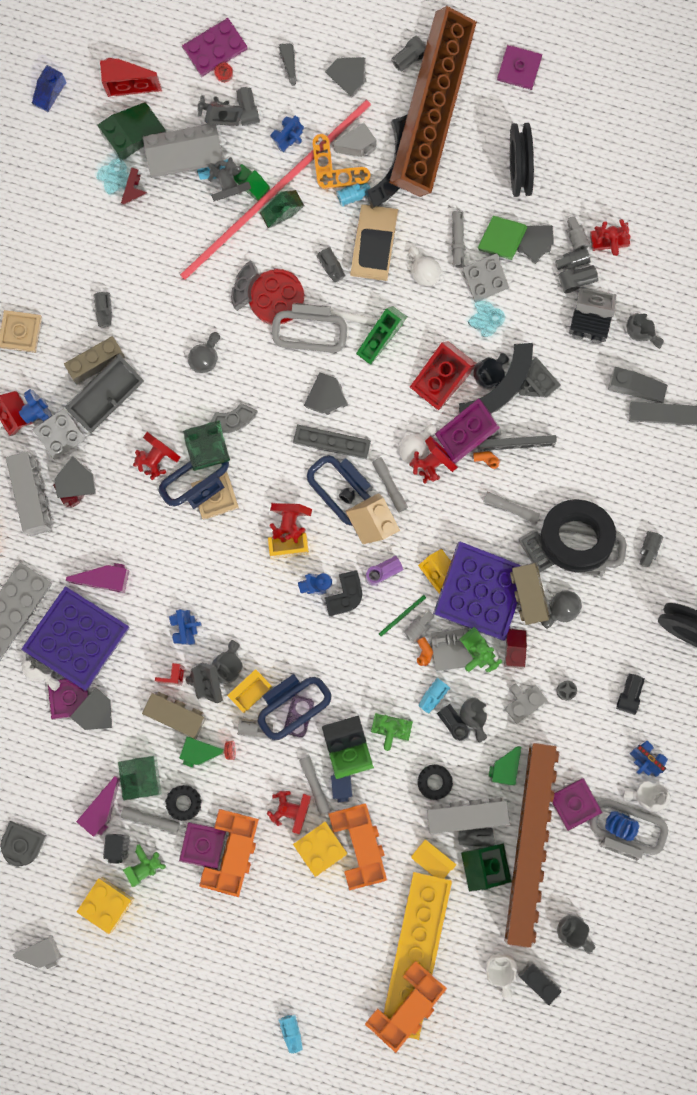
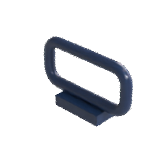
[158,447,229,509]
[306,455,373,526]
[258,674,332,740]

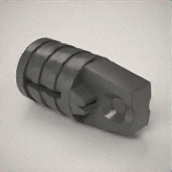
[316,247,345,283]
[555,247,591,270]
[94,292,112,327]
[639,531,664,567]
[458,828,494,846]

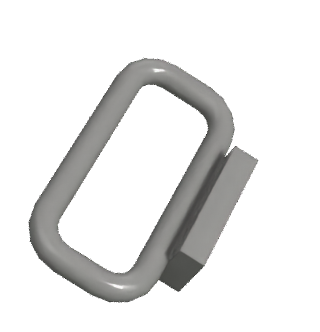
[272,303,347,353]
[559,524,627,577]
[589,798,669,861]

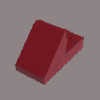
[121,167,148,206]

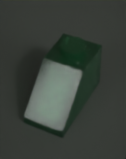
[260,190,304,228]

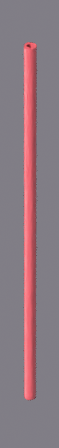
[180,100,371,280]

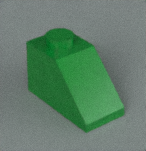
[179,737,225,768]
[488,746,521,786]

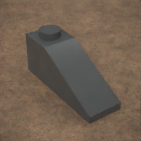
[608,367,668,403]

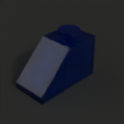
[32,65,67,112]

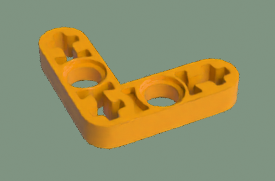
[313,134,370,189]

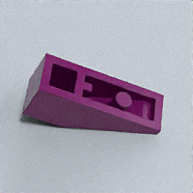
[66,563,129,593]
[76,776,120,837]

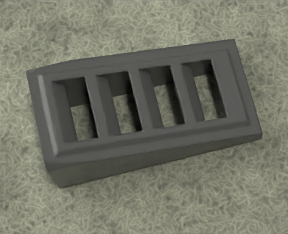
[279,43,296,86]
[518,530,554,573]

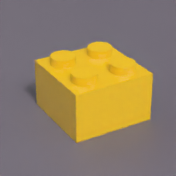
[293,821,348,877]
[76,877,134,934]

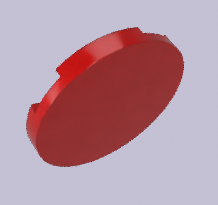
[249,269,305,324]

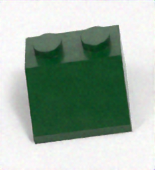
[461,843,512,892]

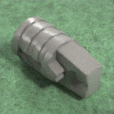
[566,216,590,251]
[402,611,434,644]
[237,717,273,738]

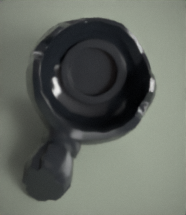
[473,353,509,389]

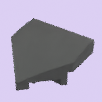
[325,57,367,98]
[517,225,554,264]
[519,357,561,398]
[304,372,348,415]
[55,456,96,498]
[185,662,223,704]
[70,688,112,730]

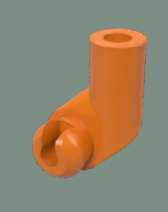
[473,451,500,469]
[417,637,433,666]

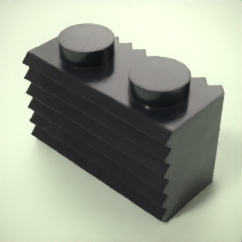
[568,308,612,343]
[322,715,367,753]
[103,834,130,864]
[518,962,562,1005]

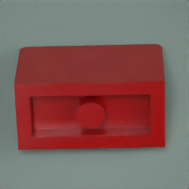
[0,391,34,436]
[155,663,185,686]

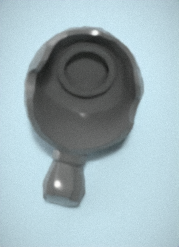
[626,313,664,349]
[188,332,220,373]
[541,590,582,629]
[212,640,243,684]
[460,697,487,743]
[557,914,596,954]

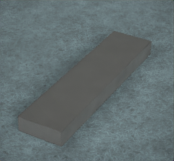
[629,401,697,426]
[293,424,371,460]
[479,435,557,451]

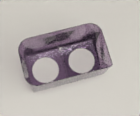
[284,695,314,738]

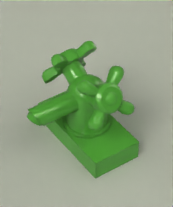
[459,627,502,672]
[371,713,413,751]
[123,844,166,887]

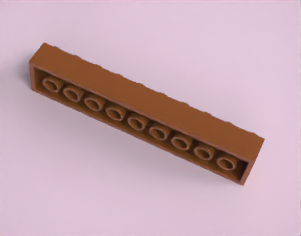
[389,6,477,197]
[504,743,559,948]

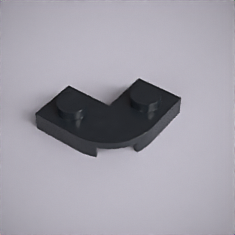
[325,570,363,617]

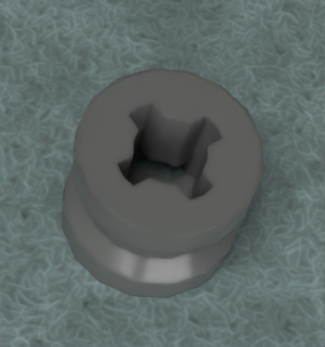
[556,680,577,701]

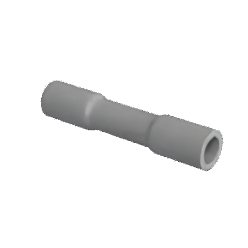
[372,457,408,513]
[483,491,540,524]
[299,756,331,815]
[121,806,180,834]

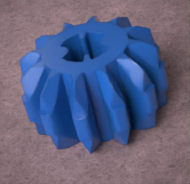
[605,811,640,841]

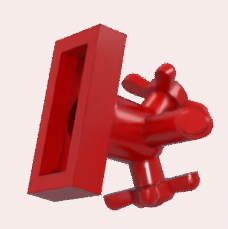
[590,219,631,256]
[133,432,181,480]
[409,436,458,484]
[270,503,312,543]
[267,791,312,834]

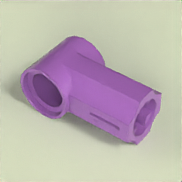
[365,555,404,586]

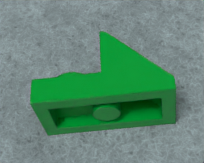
[233,164,271,201]

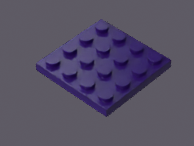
[433,541,521,641]
[21,586,130,691]

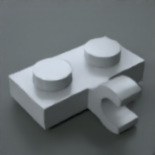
[504,684,548,724]

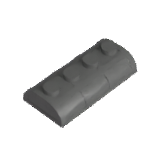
[64,354,144,434]

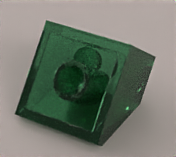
[183,420,230,471]
[118,756,162,801]

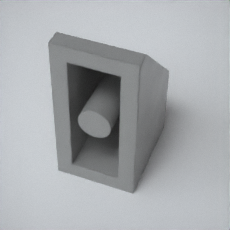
[333,123,377,157]
[12,936,61,969]

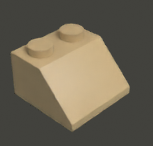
[345,493,400,544]

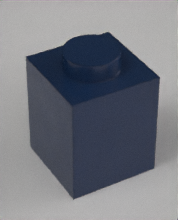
[331,775,353,803]

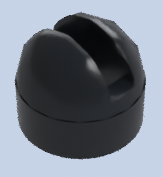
[338,487,355,504]

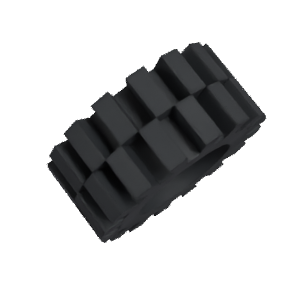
[417,765,453,800]
[165,785,202,821]

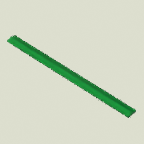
[379,595,427,637]

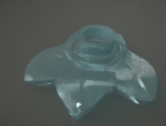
[96,158,129,195]
[468,301,505,337]

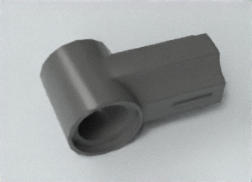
[391,35,426,72]
[236,87,260,126]
[558,265,599,293]

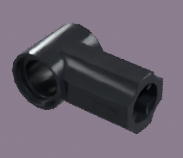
[616,673,645,715]
[437,704,470,741]

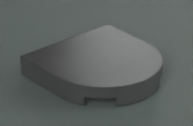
[0,821,47,866]

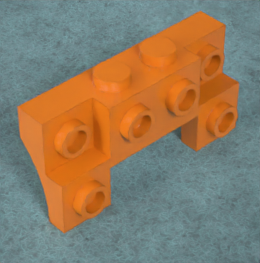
[329,803,387,891]
[199,809,259,897]
[365,960,447,1053]

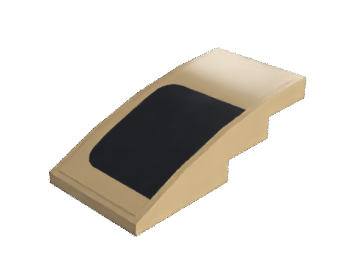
[350,204,398,281]

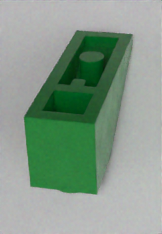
[356,306,407,365]

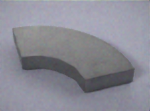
[231,260,260,311]
[207,403,258,433]

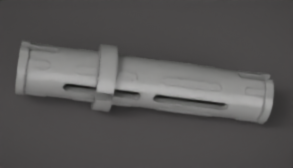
[451,211,466,268]

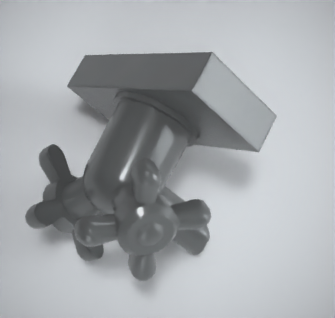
[197,95,243,126]
[208,157,251,202]

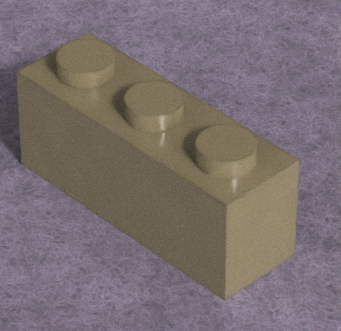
[64,336,125,385]
[510,562,550,625]
[142,691,206,739]

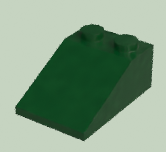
[97,102,166,162]

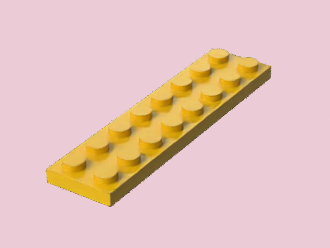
[383,872,452,1040]

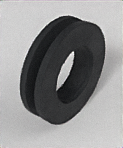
[509,123,534,197]
[540,499,616,572]
[658,603,697,647]

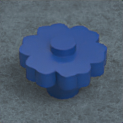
[19,389,53,424]

